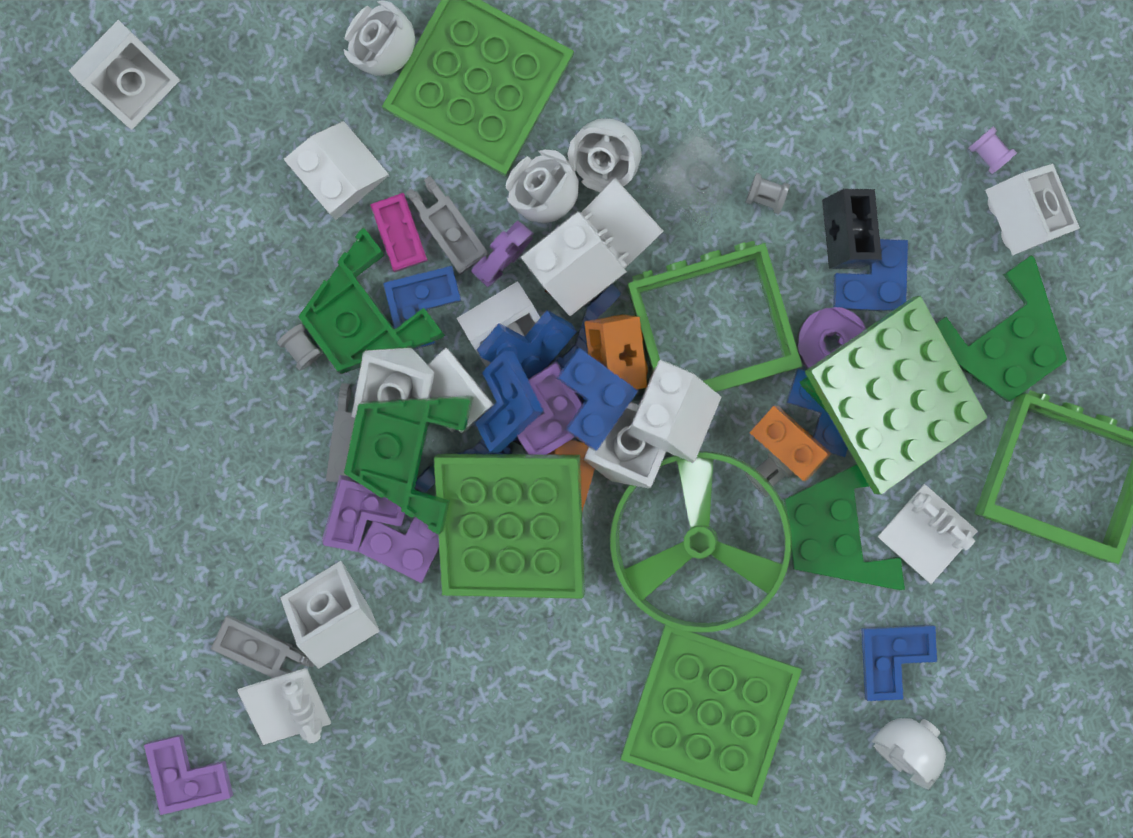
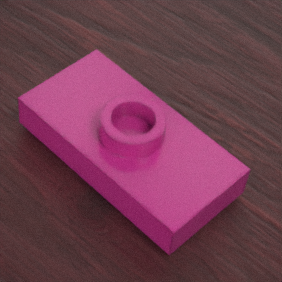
[370,193,428,272]

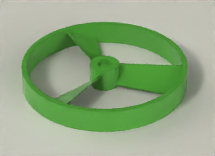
[610,451,792,633]

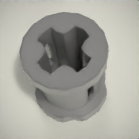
[745,172,790,214]
[277,324,324,371]
[745,452,793,497]

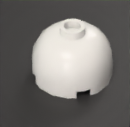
[344,0,415,76]
[568,119,642,192]
[506,149,578,223]
[872,718,946,789]

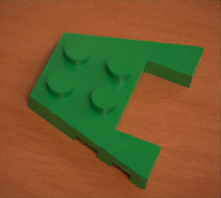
[298,228,445,374]
[936,255,1067,402]
[344,396,473,534]
[784,464,905,590]

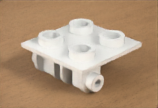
[581,178,664,269]
[878,484,978,584]
[237,668,331,745]

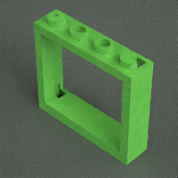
[627,241,802,392]
[974,390,1133,565]

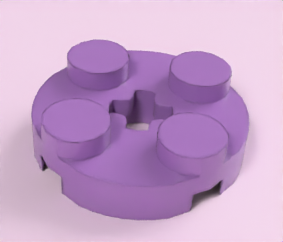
[471,221,534,287]
[796,307,866,369]

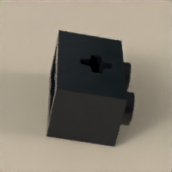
[822,189,882,269]

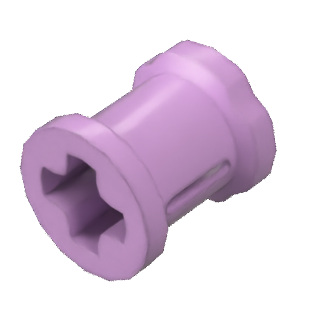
[969,127,1017,174]

